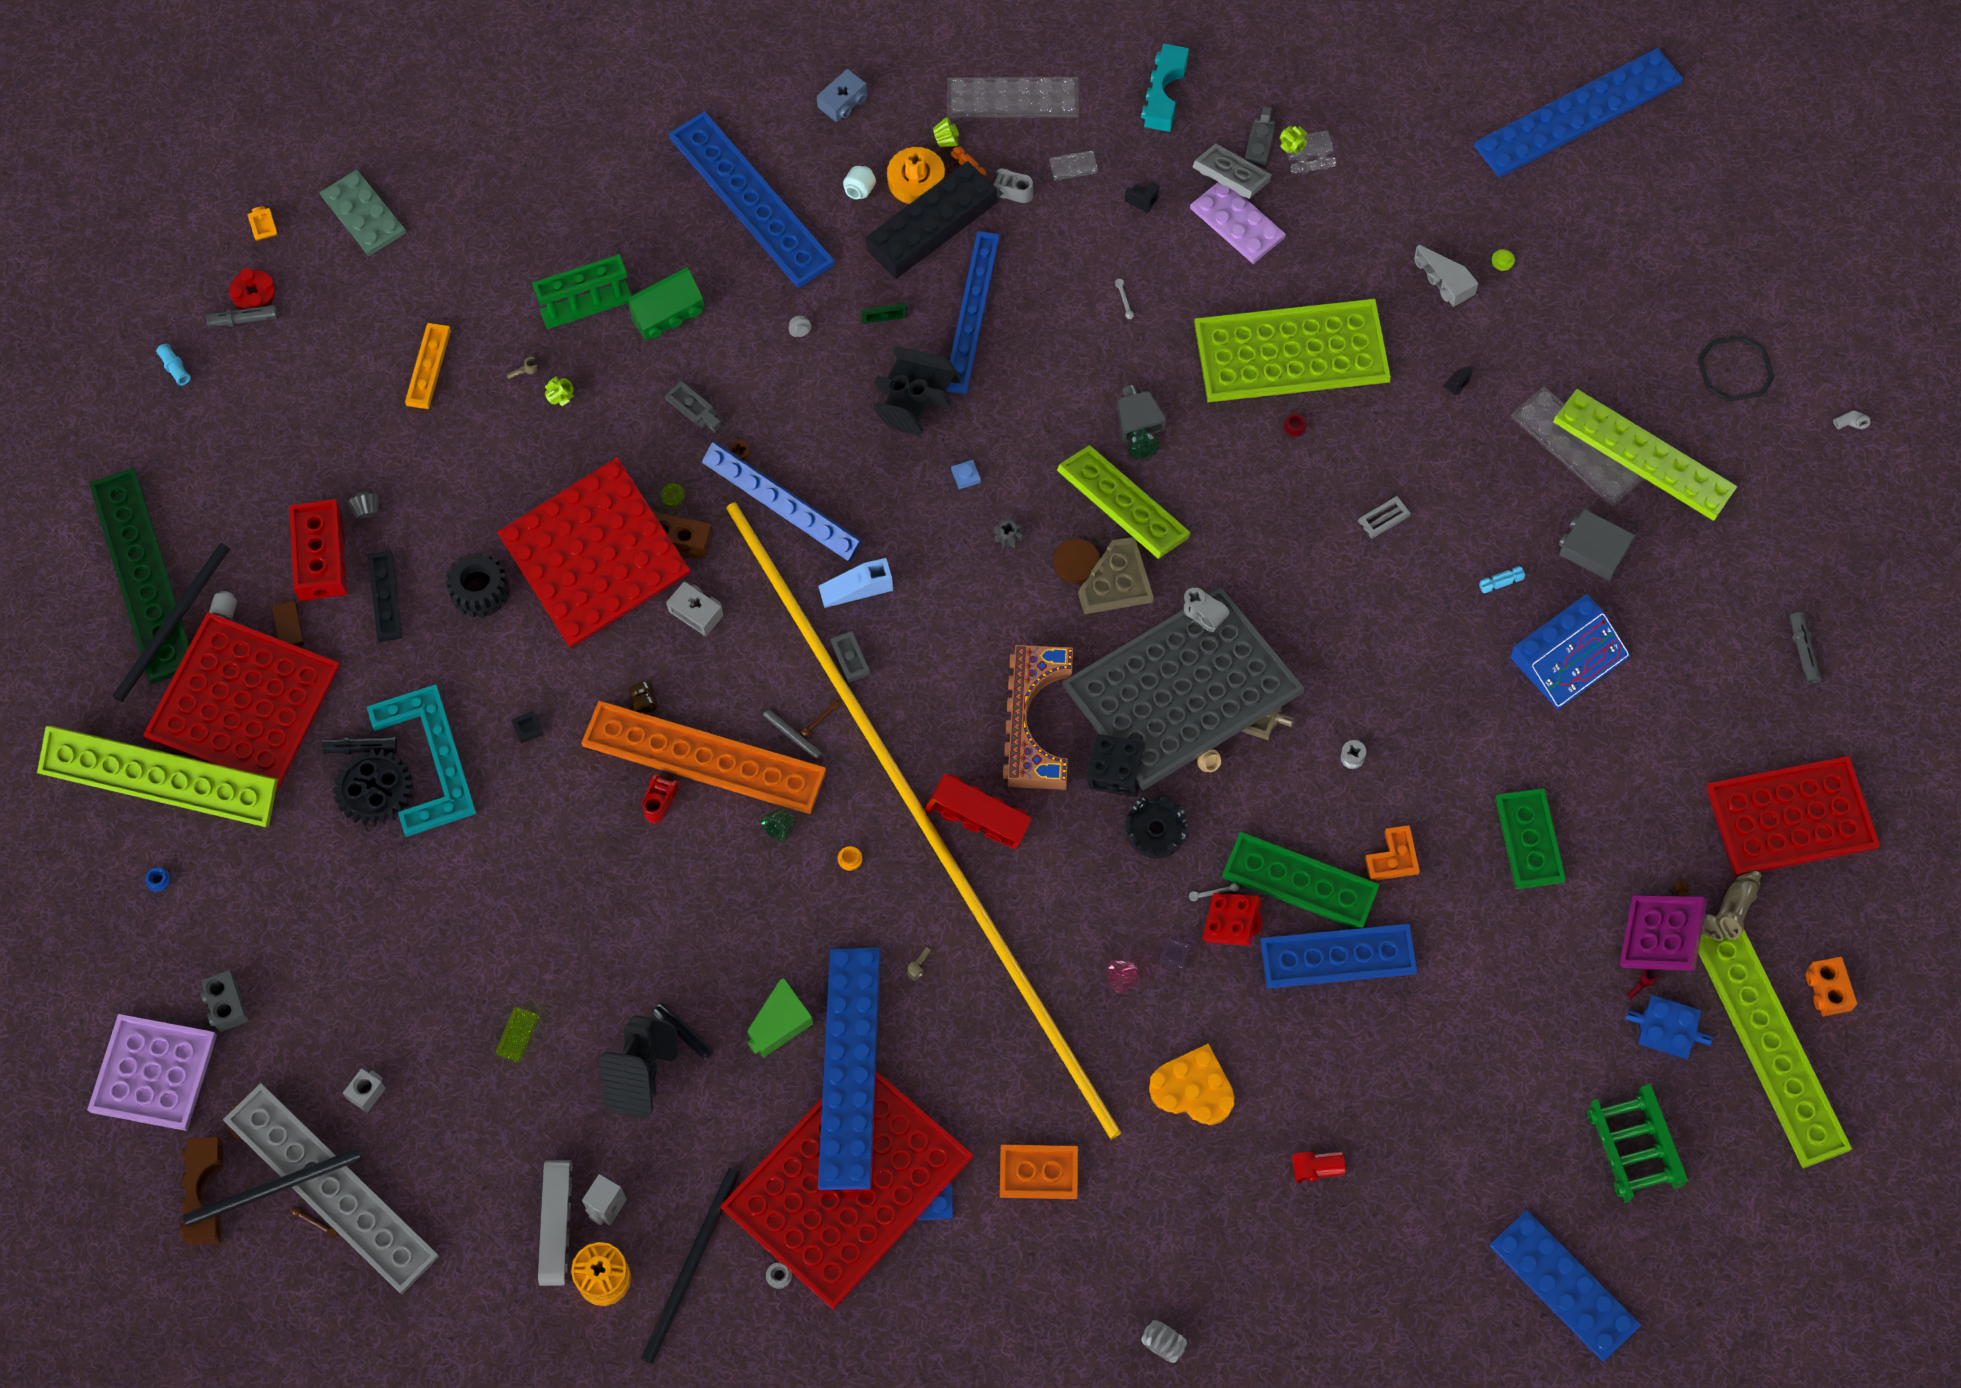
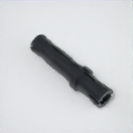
[322,736,397,755]

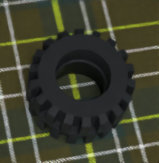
[446,552,510,618]

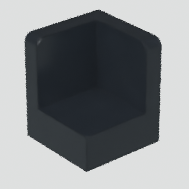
[1125,182,1160,213]

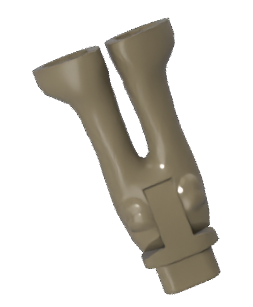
[1702,871,1761,941]

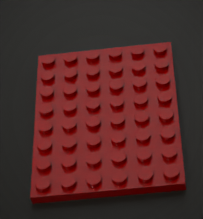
[720,1071,974,1311]

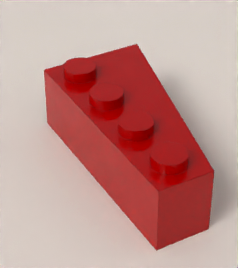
[924,773,1032,849]

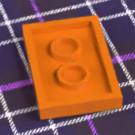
[1000,1145,1078,1199]

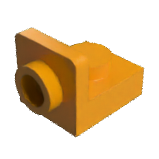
[247,206,278,241]

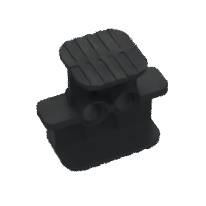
[873,346,961,436]
[599,1015,679,1117]

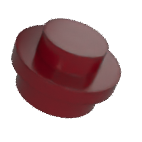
[1283,414,1307,437]

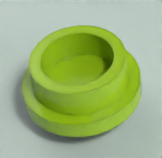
[1492,249,1515,271]

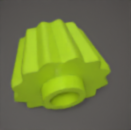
[933,117,960,147]

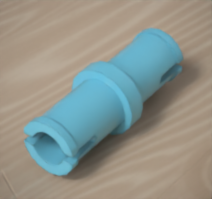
[156,344,191,386]

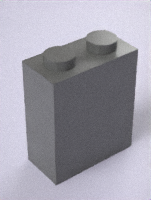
[1559,509,1635,581]

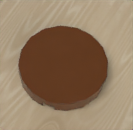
[1053,539,1100,584]

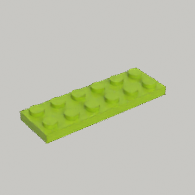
[1057,445,1191,559]

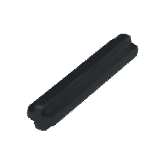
[653,1003,714,1060]

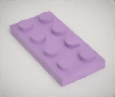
[1190,182,1286,264]

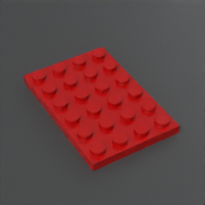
[1706,756,1880,877]

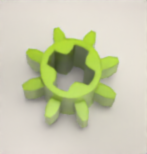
[1280,126,1307,153]
[545,376,574,407]

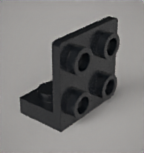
[1086,734,1145,797]

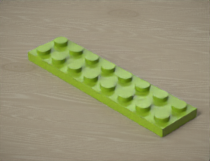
[1553,389,1737,521]

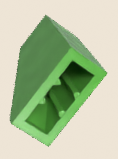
[747,978,813,1058]

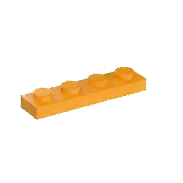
[405,323,451,409]

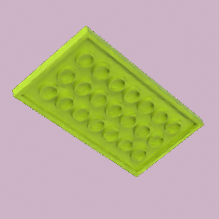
[1194,299,1391,403]

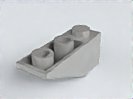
[1414,245,1478,307]

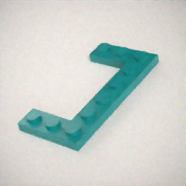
[367,684,477,837]

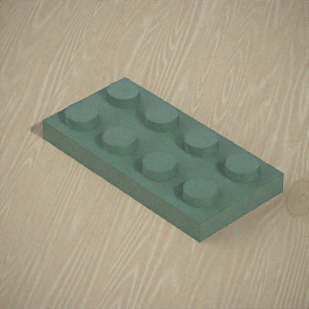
[319,170,406,256]

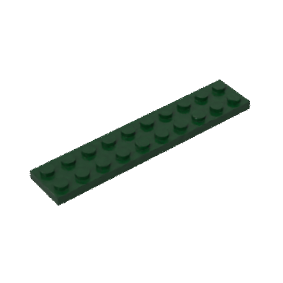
[89,468,190,684]

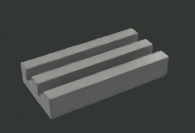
[1358,496,1411,539]

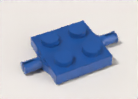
[1625,995,1713,1060]

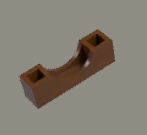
[180,1137,223,1246]

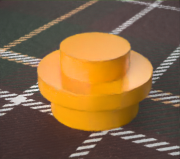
[838,846,862,871]

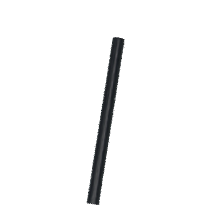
[183,1148,362,1227]

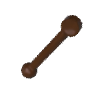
[801,700,839,737]
[291,1207,338,1238]

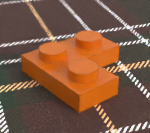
[1365,825,1420,881]

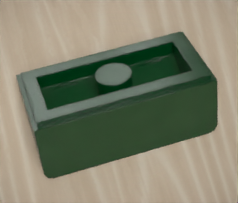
[861,303,908,324]

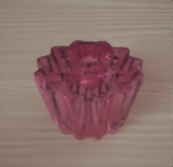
[1108,959,1139,994]

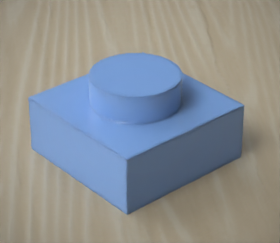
[951,460,981,489]

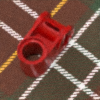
[642,774,679,823]

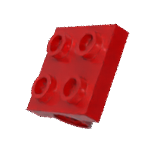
[1202,893,1262,946]

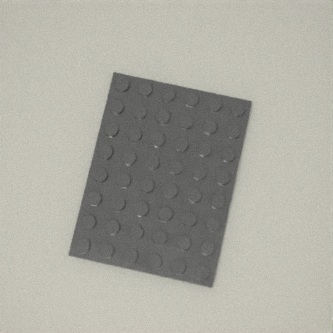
[1062,588,1304,790]

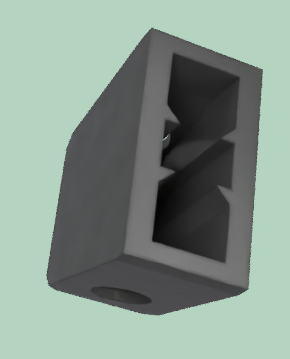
[1117,385,1166,442]

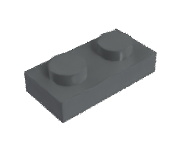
[830,631,870,683]

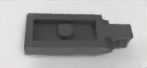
[1245,107,1275,166]
[665,381,722,434]

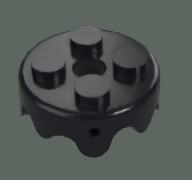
[1125,796,1187,859]

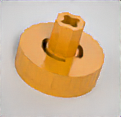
[887,147,945,204]

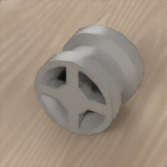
[1340,740,1366,769]

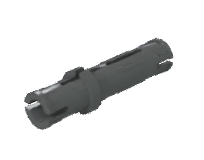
[206,305,277,328]
[1789,612,1822,684]

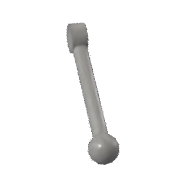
[1115,279,1134,319]
[1189,883,1240,901]

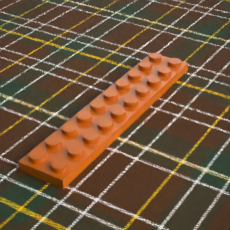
[581,701,827,815]

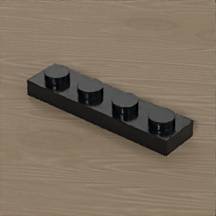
[368,550,403,642]

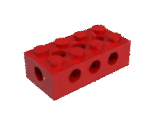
[289,499,347,601]

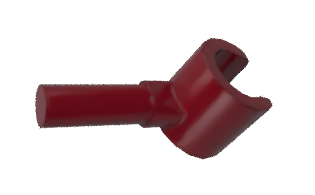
[1626,969,1658,999]

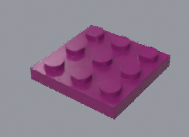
[1620,895,1707,971]

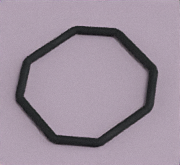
[1698,336,1774,401]

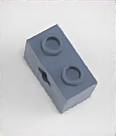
[817,69,867,122]

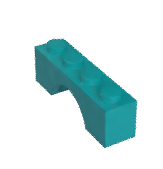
[1141,44,1189,132]

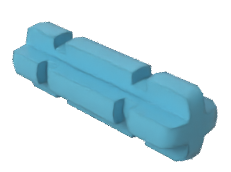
[1479,566,1525,593]

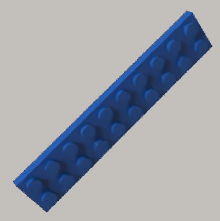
[1474,48,1683,178]
[669,111,835,289]
[818,948,881,1190]

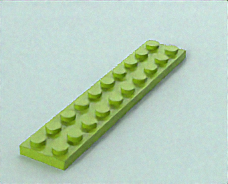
[37,725,278,827]
[1698,929,1852,1169]

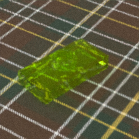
[495,1007,539,1063]

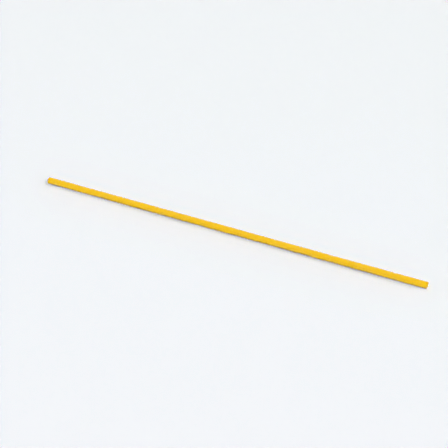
[726,502,1121,1139]

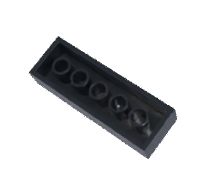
[866,161,998,279]

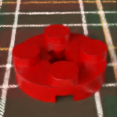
[229,268,276,310]

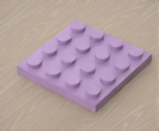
[87,1014,217,1131]

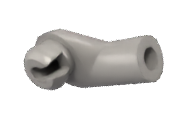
[1833,411,1871,430]

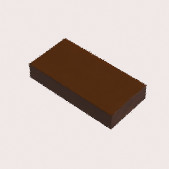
[272,600,304,646]

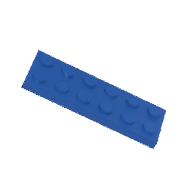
[1260,924,1417,989]
[1489,1210,1641,1362]

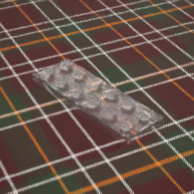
[947,77,1079,118]
[1511,386,1645,508]

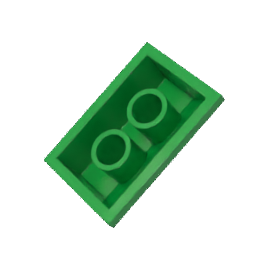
[627,267,705,341]

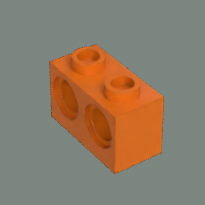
[1806,957,1857,1017]

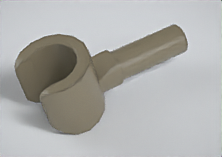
[506,357,538,379]
[907,947,931,981]

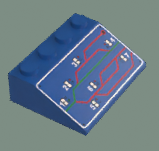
[1510,594,1631,710]

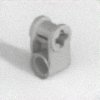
[993,168,1034,203]
[1184,588,1229,632]

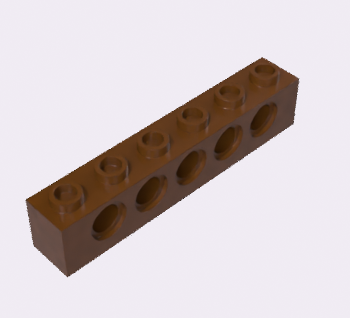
[653,512,713,559]

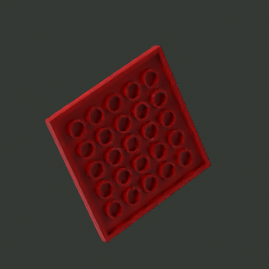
[497,457,691,648]
[143,612,340,791]

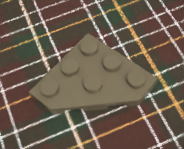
[1078,537,1154,614]

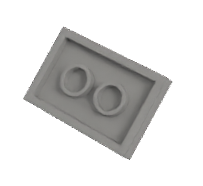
[1193,143,1272,199]

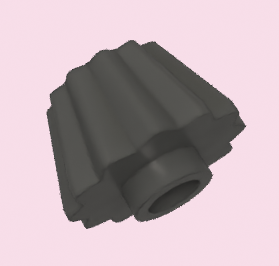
[346,491,379,519]

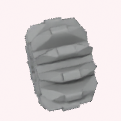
[1141,1320,1187,1363]

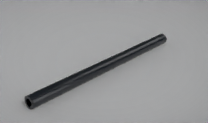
[112,543,230,703]
[641,1168,740,1364]

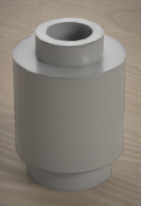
[209,591,237,621]

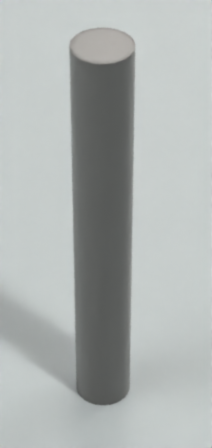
[763,709,823,760]

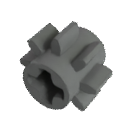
[994,519,1022,549]

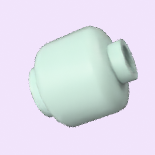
[843,166,876,199]

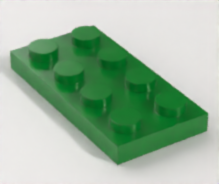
[1495,788,1566,890]

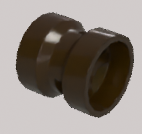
[629,682,658,714]

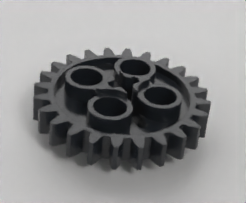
[333,749,414,827]

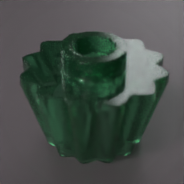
[1128,428,1159,460]
[761,808,795,843]

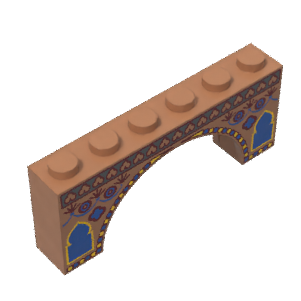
[1003,645,1073,790]

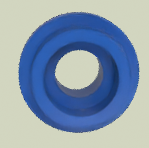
[145,867,171,892]

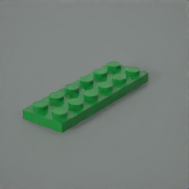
[1222,832,1380,929]

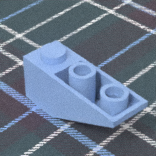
[819,558,893,608]

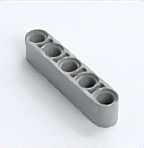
[538,1160,573,1286]

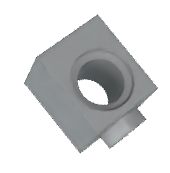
[343,1068,386,1113]

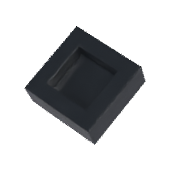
[511,711,543,744]

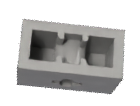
[666,582,723,636]
[582,1174,627,1225]

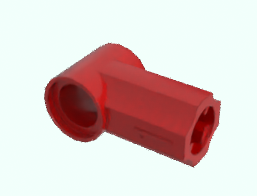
[1292,1152,1345,1183]

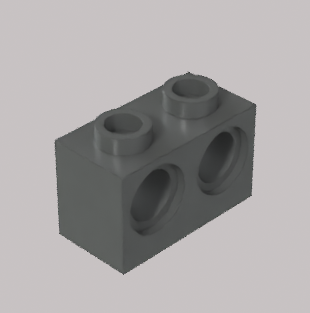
[200,970,249,1032]

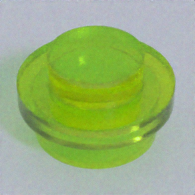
[661,483,685,506]

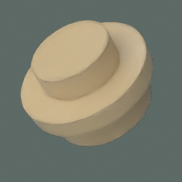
[1197,749,1221,772]

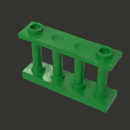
[532,254,631,329]
[1587,1084,1688,1203]

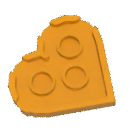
[1149,1044,1234,1125]

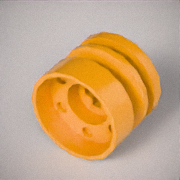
[571,1242,631,1306]

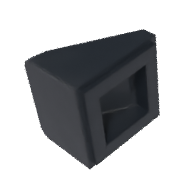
[1443,367,1472,395]

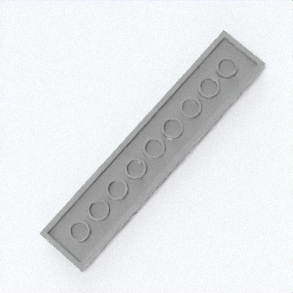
[223,1083,439,1295]

